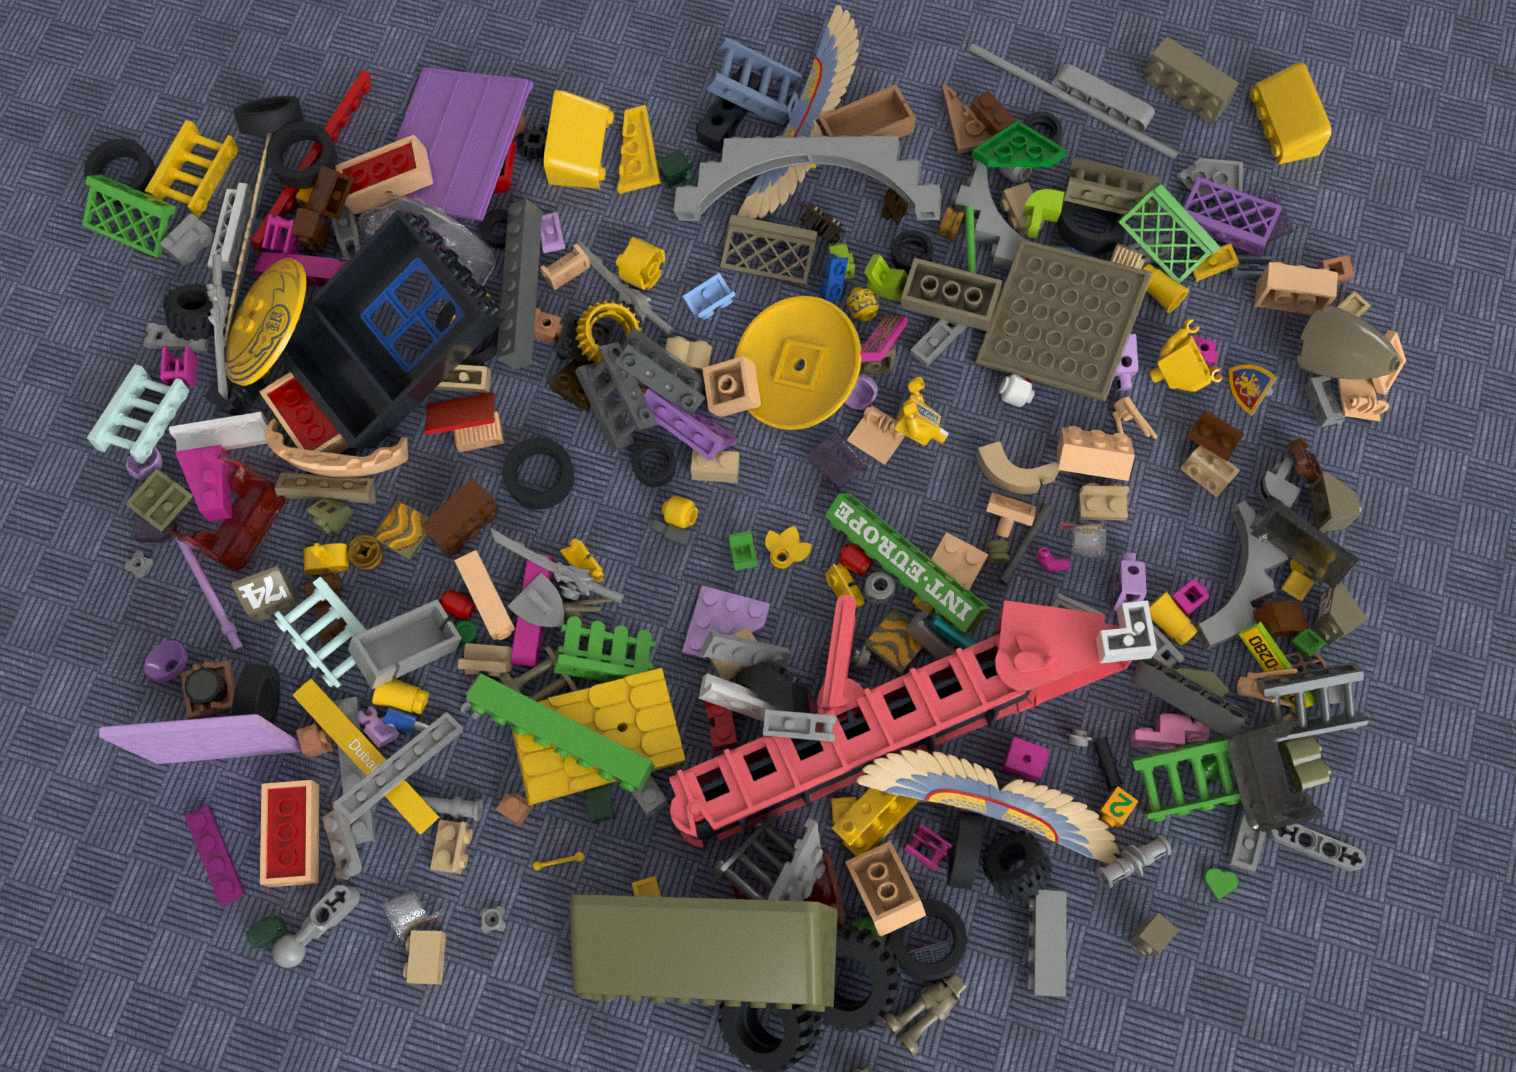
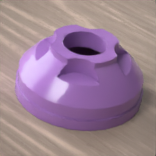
[144,640,188,682]

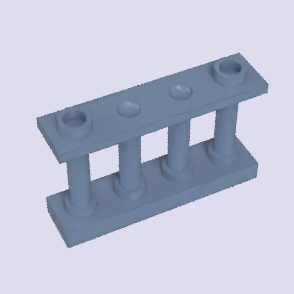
[706,37,802,126]

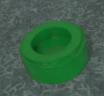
[455,621,478,646]

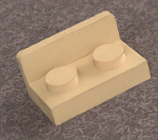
[1181,445,1240,497]
[1078,483,1129,520]
[430,820,473,874]

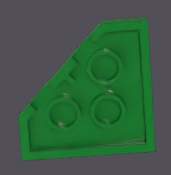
[972,120,1067,167]

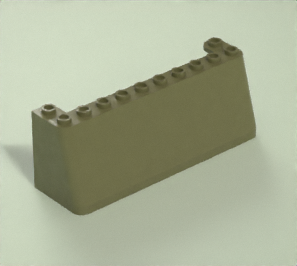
[570,894,837,1012]

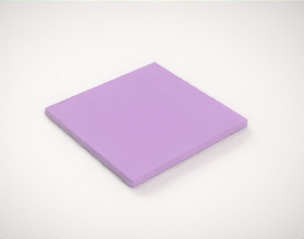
[99,714,302,764]

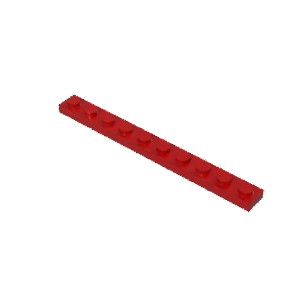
[251,70,372,252]

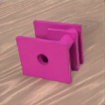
[262,214,298,255]
[160,346,198,388]
[1002,737,1050,783]
[903,824,953,872]

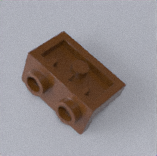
[1187,410,1244,461]

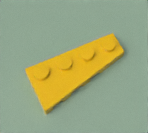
[617,105,661,194]

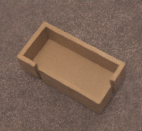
[818,84,916,138]

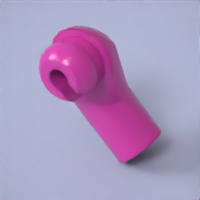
[1036,547,1070,571]

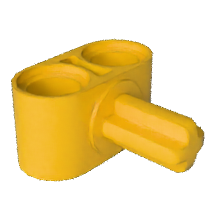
[303,543,349,575]

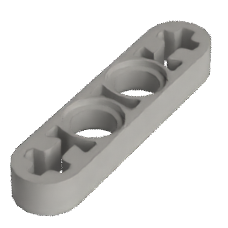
[1268,819,1366,871]

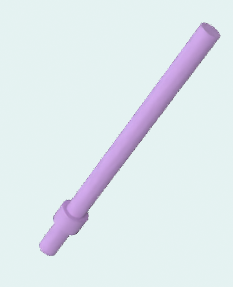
[174,532,244,652]

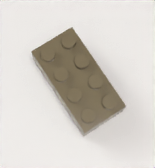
[1143,37,1239,125]
[901,258,1002,331]

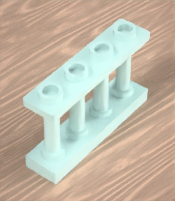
[87,364,189,464]
[274,577,367,688]

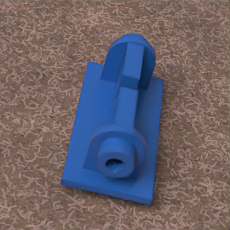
[819,254,848,302]

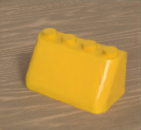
[1249,62,1331,165]

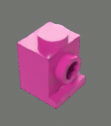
[1171,579,1210,616]

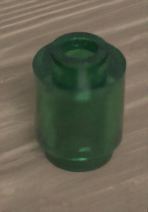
[245,914,286,949]

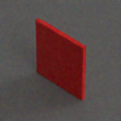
[424,393,496,435]

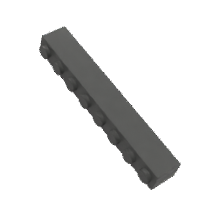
[496,198,543,369]

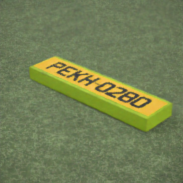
[1238,622,1316,713]

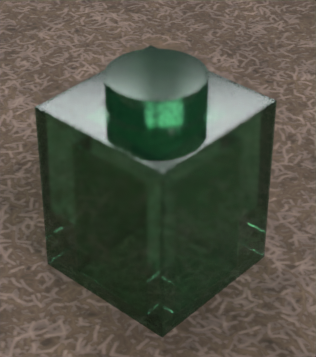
[657,149,693,188]
[585,785,616,823]

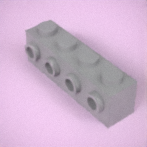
[1027,890,1067,997]

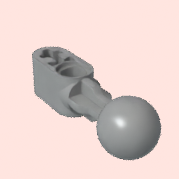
[272,885,360,968]

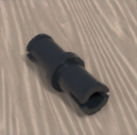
[1092,737,1123,789]

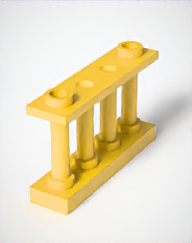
[145,120,238,219]
[832,787,921,856]

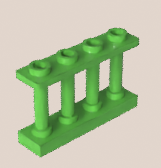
[1129,736,1245,822]

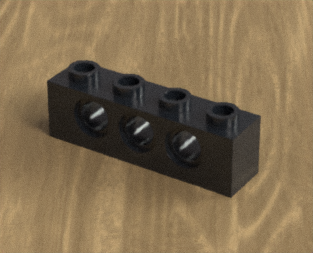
[695,66,762,153]

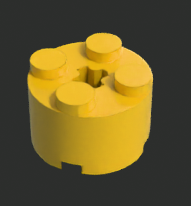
[616,237,665,290]

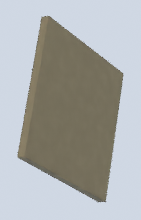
[975,239,1152,402]

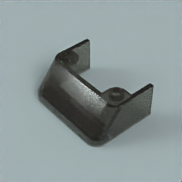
[1250,495,1359,590]

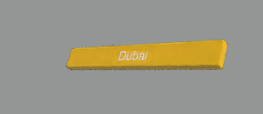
[293,679,439,834]

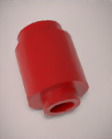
[838,543,874,576]
[439,589,476,619]

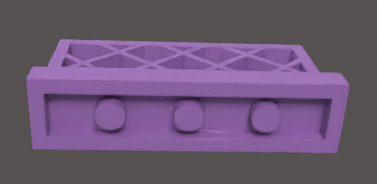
[1176,177,1283,257]
[644,388,739,461]

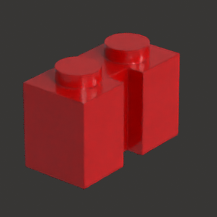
[705,701,738,752]

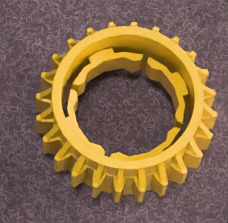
[575,300,642,364]

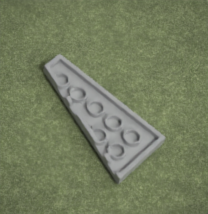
[768,818,825,901]

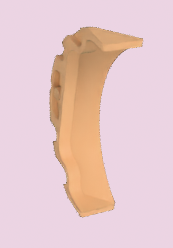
[264,419,408,477]

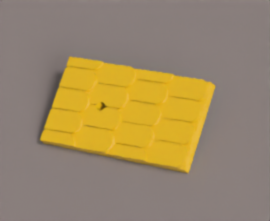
[511,668,685,806]

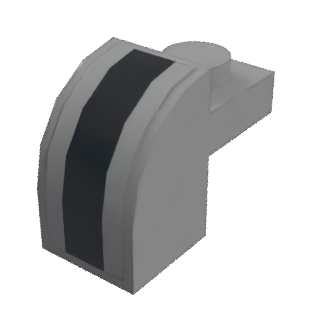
[1258,457,1301,515]

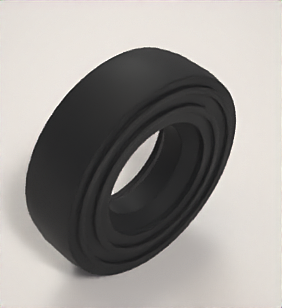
[480,209,508,249]

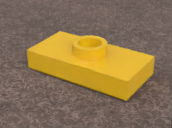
[1189,243,1239,282]

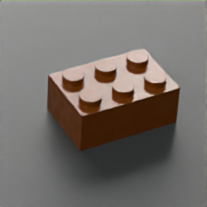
[420,477,499,558]

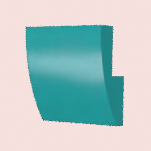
[928,613,977,650]

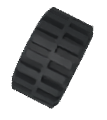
[163,283,225,341]
[982,830,1052,901]

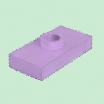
[541,212,565,253]

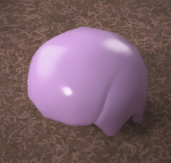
[845,373,878,410]
[126,447,163,480]

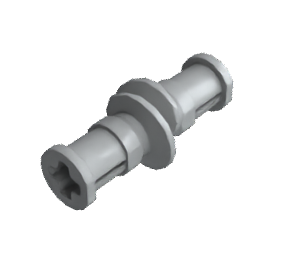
[1097,835,1171,889]

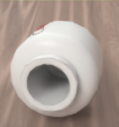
[999,374,1035,407]

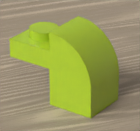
[1022,189,1064,238]
[864,254,908,301]

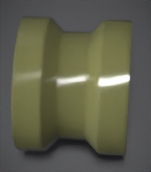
[986,540,1010,565]

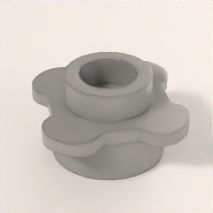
[125,551,154,578]
[559,582,584,601]
[850,645,871,669]
[1066,729,1092,747]
[480,906,506,933]

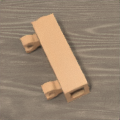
[454,550,516,640]

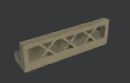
[275,473,377,504]

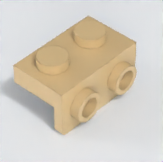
[458,643,513,676]

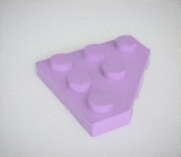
[682,586,770,660]

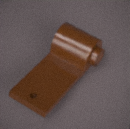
[304,573,351,647]

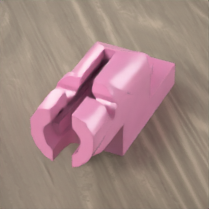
[1131,713,1210,750]

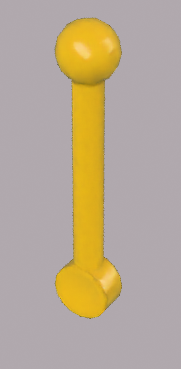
[533,852,584,871]

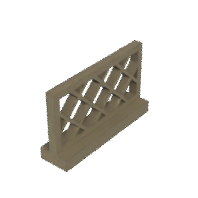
[720,215,818,286]

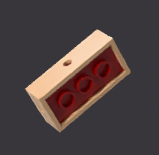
[335,135,433,214]
[259,372,350,454]
[260,780,319,887]

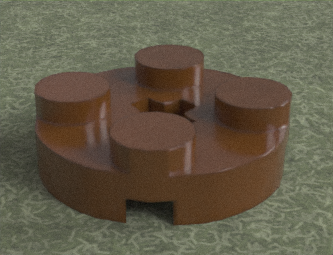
[1286,437,1322,484]

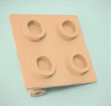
[1338,379,1389,421]
[847,406,906,465]

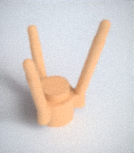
[1112,397,1158,439]
[1237,669,1298,707]

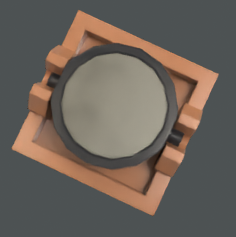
[181,660,235,719]

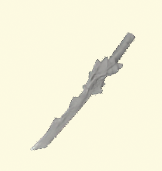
[578,239,674,335]
[206,254,229,401]
[491,528,624,604]

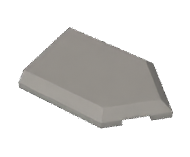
[1177,158,1243,201]

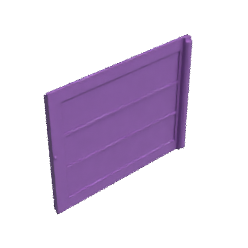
[380,67,534,221]

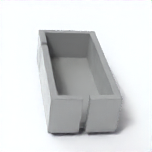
[348,600,461,689]

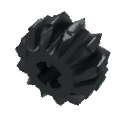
[517,125,548,164]

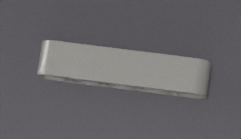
[1052,64,1155,132]

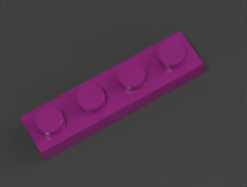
[184,805,246,907]

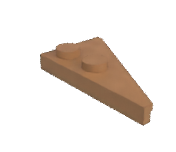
[941,84,992,154]

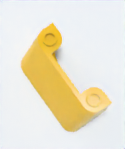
[544,90,614,189]

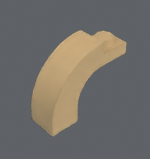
[976,441,1060,495]

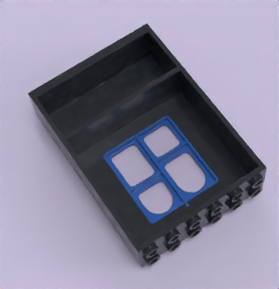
[279,209,506,448]

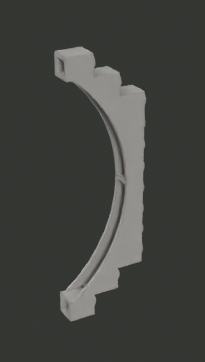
[674,134,942,221]

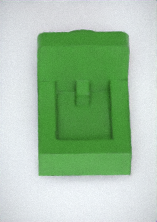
[728,531,758,571]

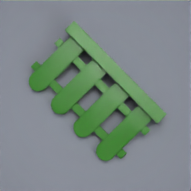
[553,616,655,682]

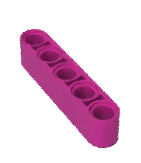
[252,252,345,287]
[511,554,554,667]

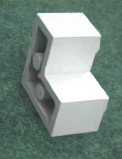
[1096,601,1157,663]

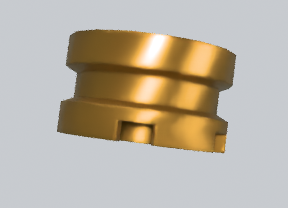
[938,206,965,241]
[347,535,384,572]

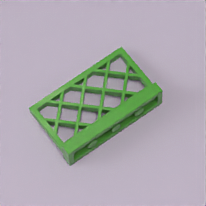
[82,175,176,258]
[1117,182,1221,284]

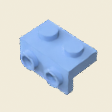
[681,273,736,320]

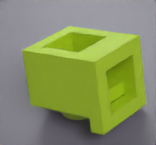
[829,243,855,279]

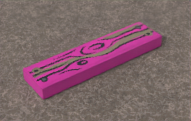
[860,315,908,361]

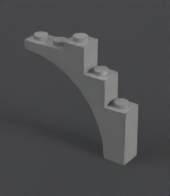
[951,159,1028,271]
[1195,501,1288,651]

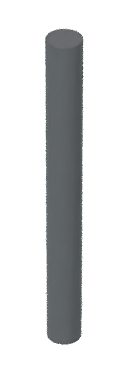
[998,503,1053,584]

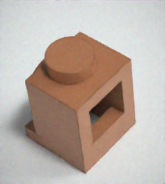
[1318,255,1355,283]
[534,308,564,344]
[296,724,334,758]
[496,793,534,827]

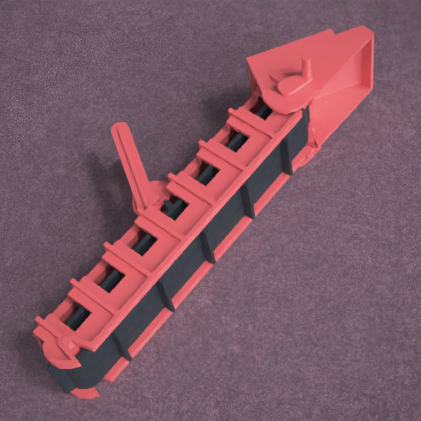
[667,594,1133,849]

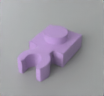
[356,706,400,748]

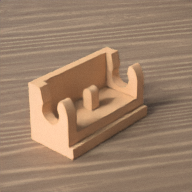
[540,243,590,291]

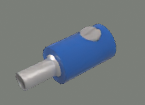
[383,706,430,733]

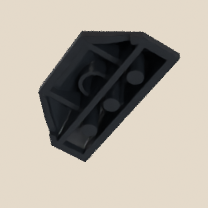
[736,662,817,714]

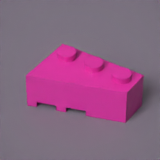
[175,445,232,522]

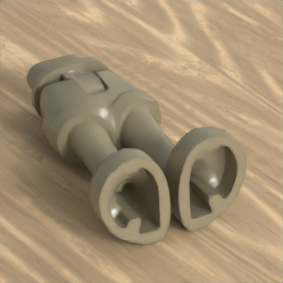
[882,972,967,1056]

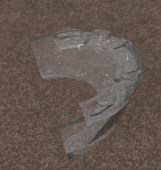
[359,195,497,286]

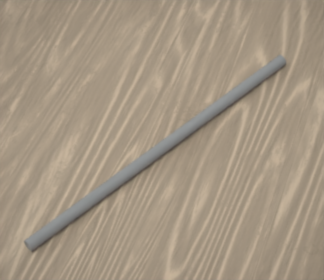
[969,43,1178,160]

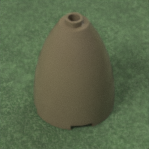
[1297,305,1401,380]

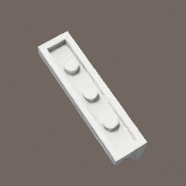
[207,183,254,272]
[169,412,269,451]
[699,673,780,722]

